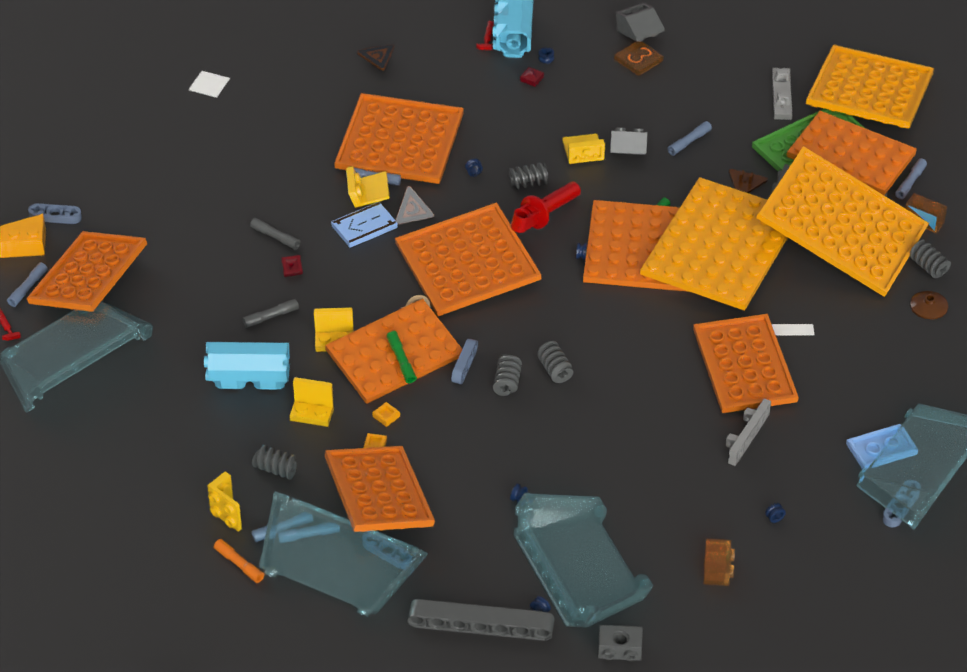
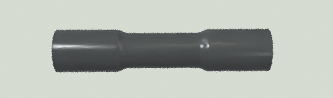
[250,218,300,250]
[242,298,299,328]

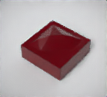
[520,67,544,87]
[281,255,303,277]

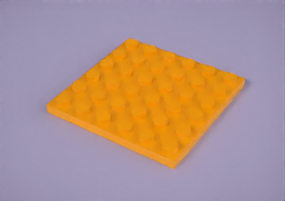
[806,45,934,128]

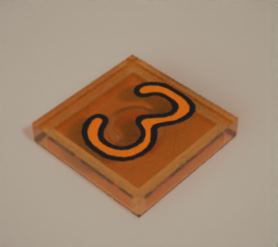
[614,41,663,76]

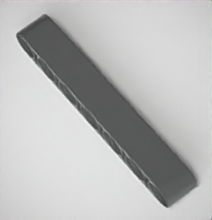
[407,599,555,640]

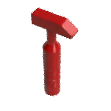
[476,21,494,50]
[0,308,21,341]

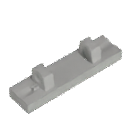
[772,68,792,120]
[726,398,771,466]

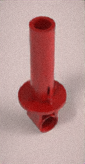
[510,181,581,233]

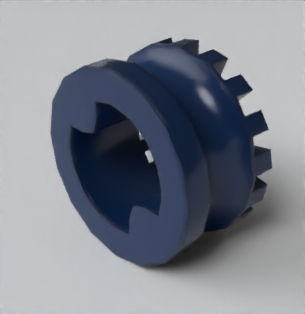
[539,47,554,64]
[465,158,483,177]
[576,243,587,260]
[510,484,528,504]
[765,503,786,523]
[530,596,551,612]

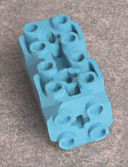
[493,0,533,58]
[204,342,290,390]

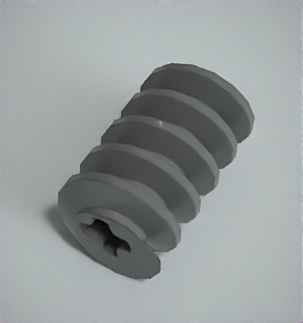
[509,162,548,190]
[910,240,952,278]
[537,340,574,383]
[493,354,522,396]
[252,444,297,480]

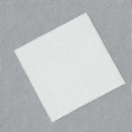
[189,71,230,97]

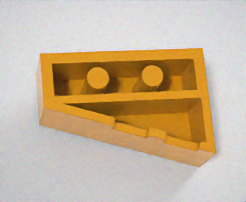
[0,214,46,258]

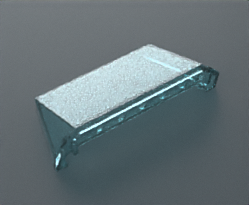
[1,301,153,413]
[856,403,967,530]
[259,491,428,616]
[514,493,653,627]

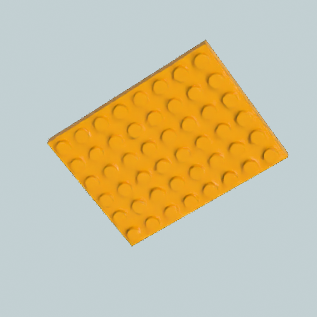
[756,146,929,297]
[640,177,788,311]

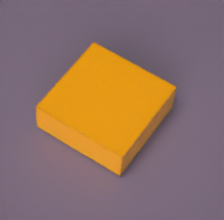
[372,402,400,427]
[363,433,387,448]

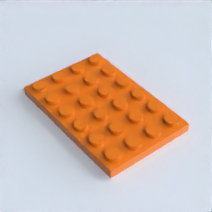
[787,111,917,196]
[27,231,147,312]
[325,298,462,404]
[693,314,799,413]
[325,446,435,532]

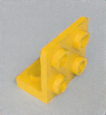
[563,134,605,164]
[346,166,390,208]
[314,308,354,352]
[290,377,334,427]
[207,472,242,532]

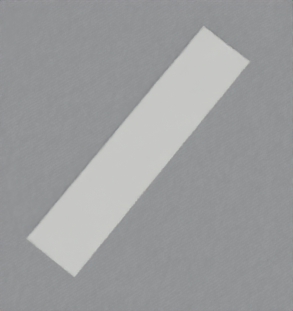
[772,324,814,335]

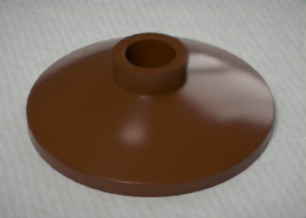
[910,291,948,320]

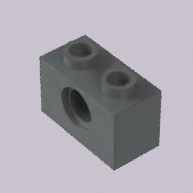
[599,625,643,661]

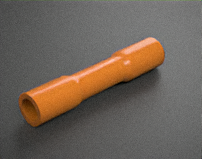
[214,539,264,583]

